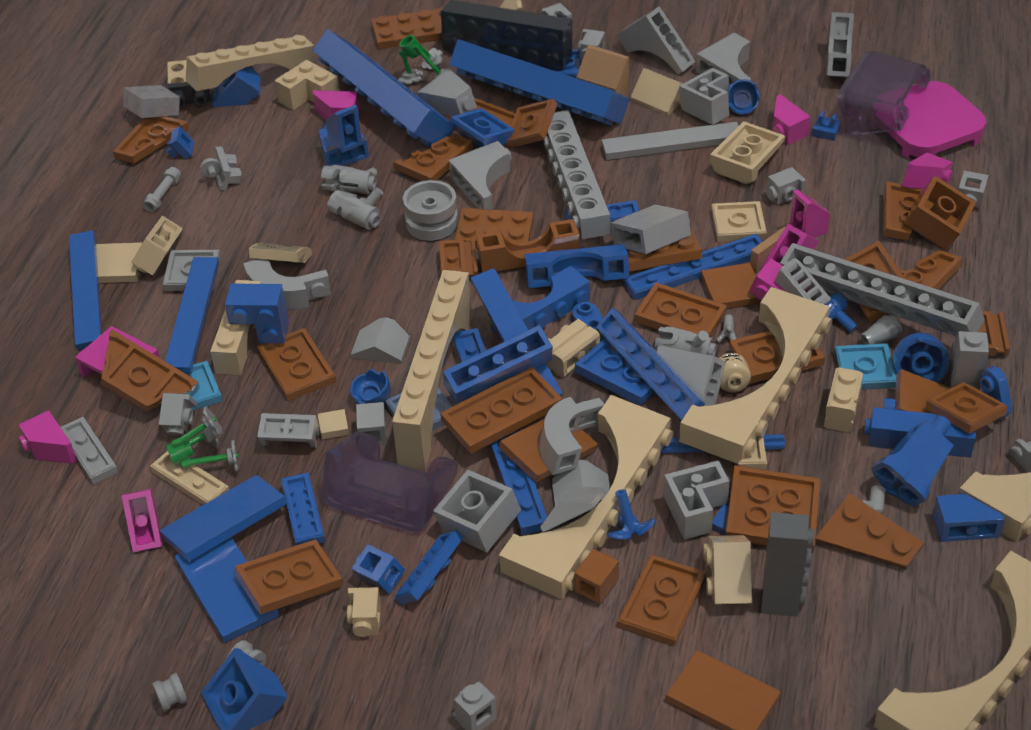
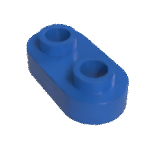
[573,302,605,342]
[979,366,1012,420]

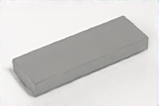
[60,417,118,484]

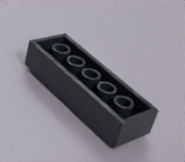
[441,0,573,70]

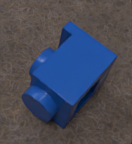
[351,544,405,595]

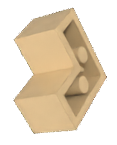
[274,60,339,110]
[703,535,752,604]

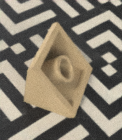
[631,68,682,116]

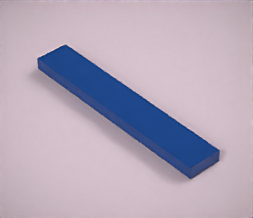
[69,230,102,350]
[623,234,763,300]
[165,257,219,374]
[471,268,563,397]
[596,307,706,421]

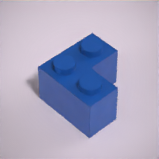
[225,283,289,343]

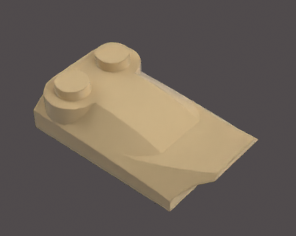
[709,121,785,184]

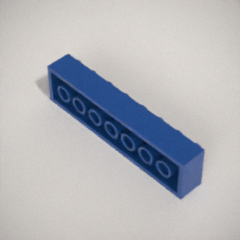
[313,29,455,148]
[449,39,630,126]

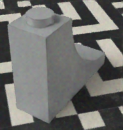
[616,7,696,75]
[696,33,751,86]
[449,141,512,210]

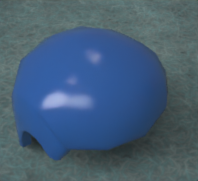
[727,79,760,115]
[350,369,391,404]

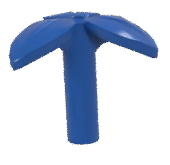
[607,489,656,539]

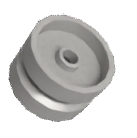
[403,180,458,241]

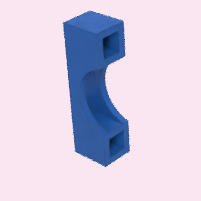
[524,244,629,288]
[490,266,590,338]

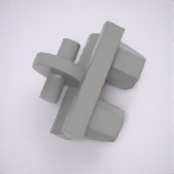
[200,147,241,190]

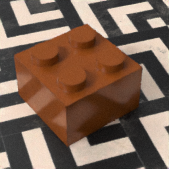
[904,175,976,250]

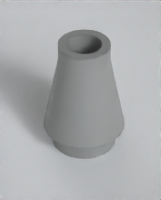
[861,314,902,345]

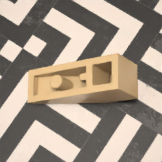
[131,216,183,275]

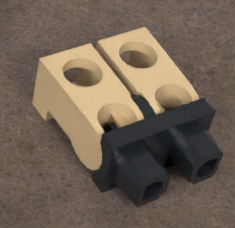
[168,60,212,109]

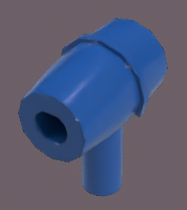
[826,292,858,333]

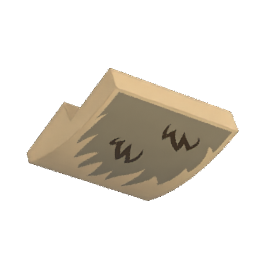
[249,243,312,263]

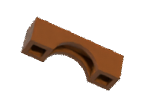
[476,219,580,273]

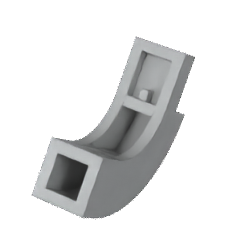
[826,12,854,78]
[243,259,331,310]
[539,397,604,475]

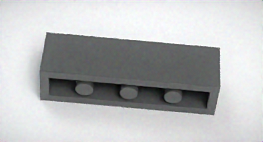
[761,512,814,617]

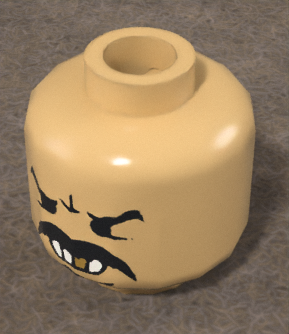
[719,353,751,393]

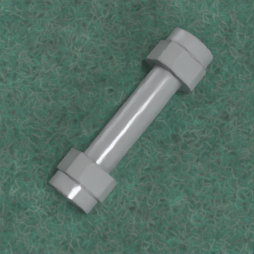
[143,167,181,213]

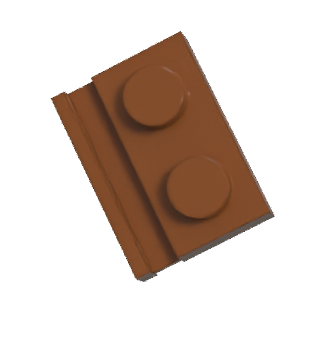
[439,238,478,276]
[978,311,1010,356]

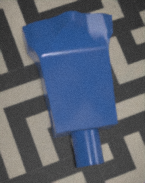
[871,416,954,507]

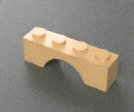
[210,280,261,375]

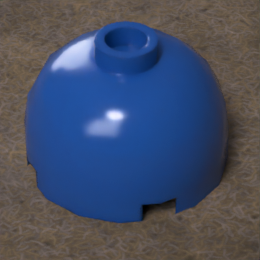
[893,332,950,383]

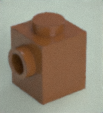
[574,549,619,604]

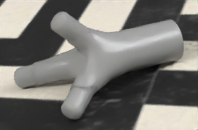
[716,314,737,343]

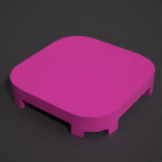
[871,81,986,159]

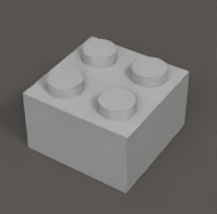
[433,470,521,552]

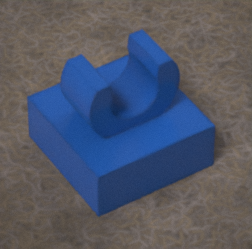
[812,111,841,141]
[166,126,194,159]

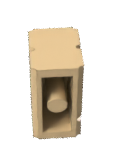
[546,319,600,378]
[824,367,863,433]

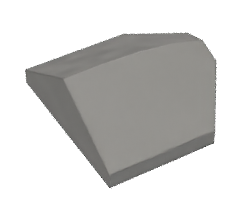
[351,317,410,364]
[552,460,610,509]

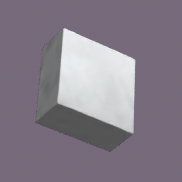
[123,85,180,118]

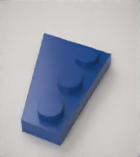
[574,338,655,406]

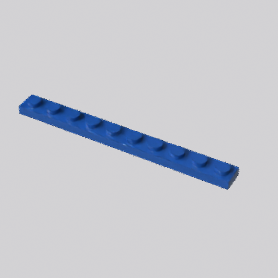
[453,328,547,535]

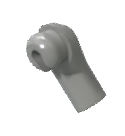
[862,485,886,513]

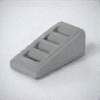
[774,258,831,305]

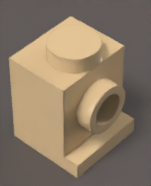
[347,588,381,637]

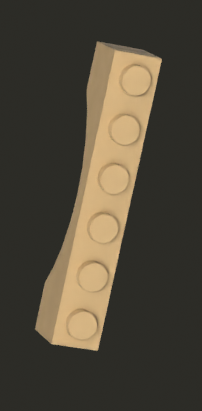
[185,35,314,91]

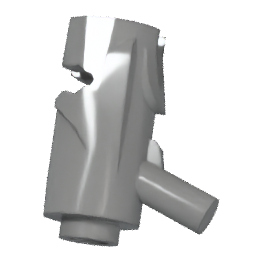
[321,165,377,195]
[327,187,384,230]
[655,327,717,356]

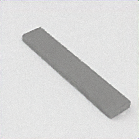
[602,122,738,160]

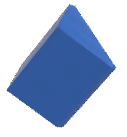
[450,108,515,148]

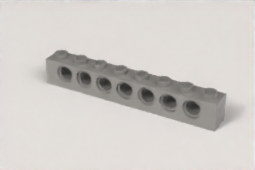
[543,111,611,239]
[780,243,985,336]

